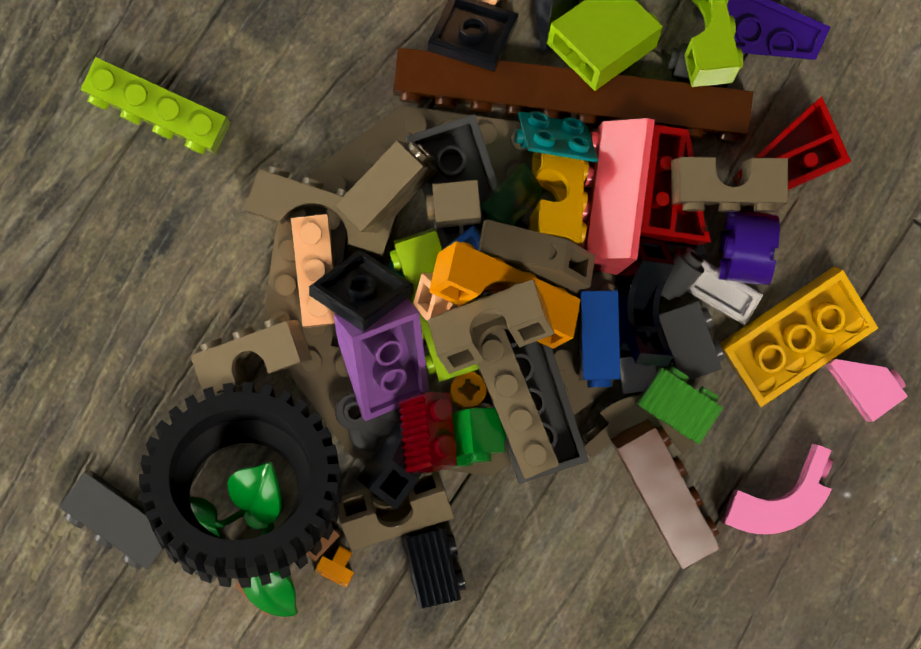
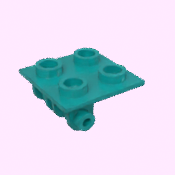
[514,112,598,162]

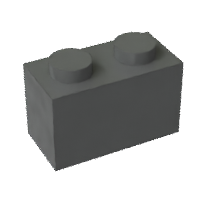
[659,301,725,381]

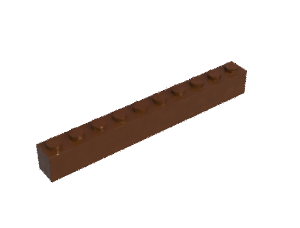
[393,47,754,143]

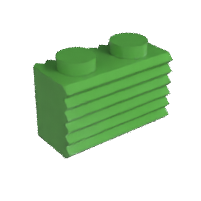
[636,366,723,445]

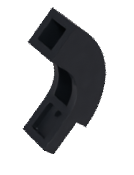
[615,238,675,367]

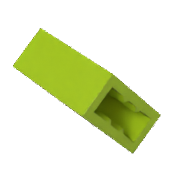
[547,0,663,91]

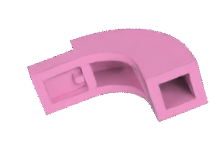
[720,444,833,534]

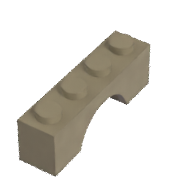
[245,166,397,257]
[477,329,560,479]

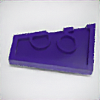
[727,0,831,60]

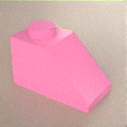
[825,359,908,422]

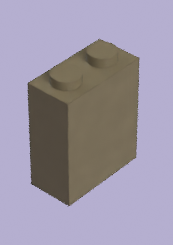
[335,140,438,233]

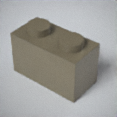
[426,180,481,228]

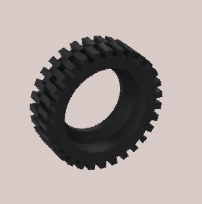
[139,382,342,588]

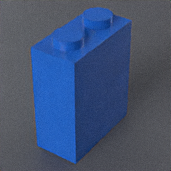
[577,290,620,387]

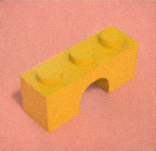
[529,152,589,245]

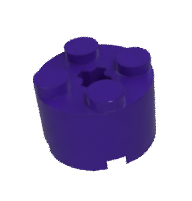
[717,210,780,285]

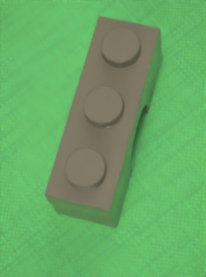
[671,157,788,212]
[428,279,555,374]
[191,315,312,394]
[338,471,454,551]

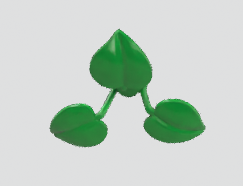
[190,462,298,617]

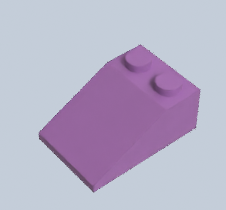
[334,298,429,421]

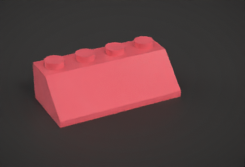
[578,118,655,275]

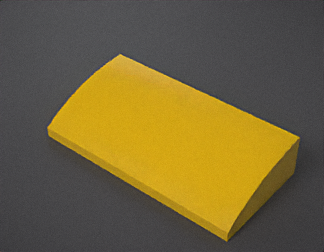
[720,266,878,407]

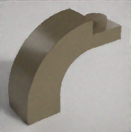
[582,395,711,458]

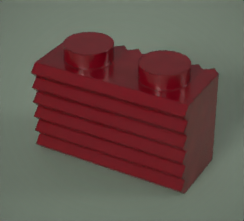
[398,392,458,473]

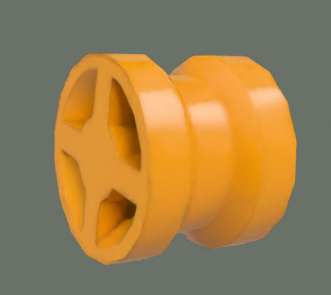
[450,372,487,409]

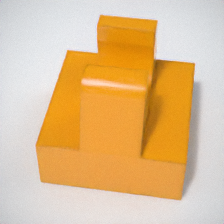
[315,546,354,588]

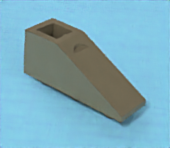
[478,220,595,295]

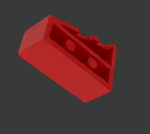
[732,96,851,209]
[640,125,711,245]

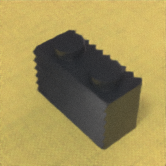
[403,527,466,609]

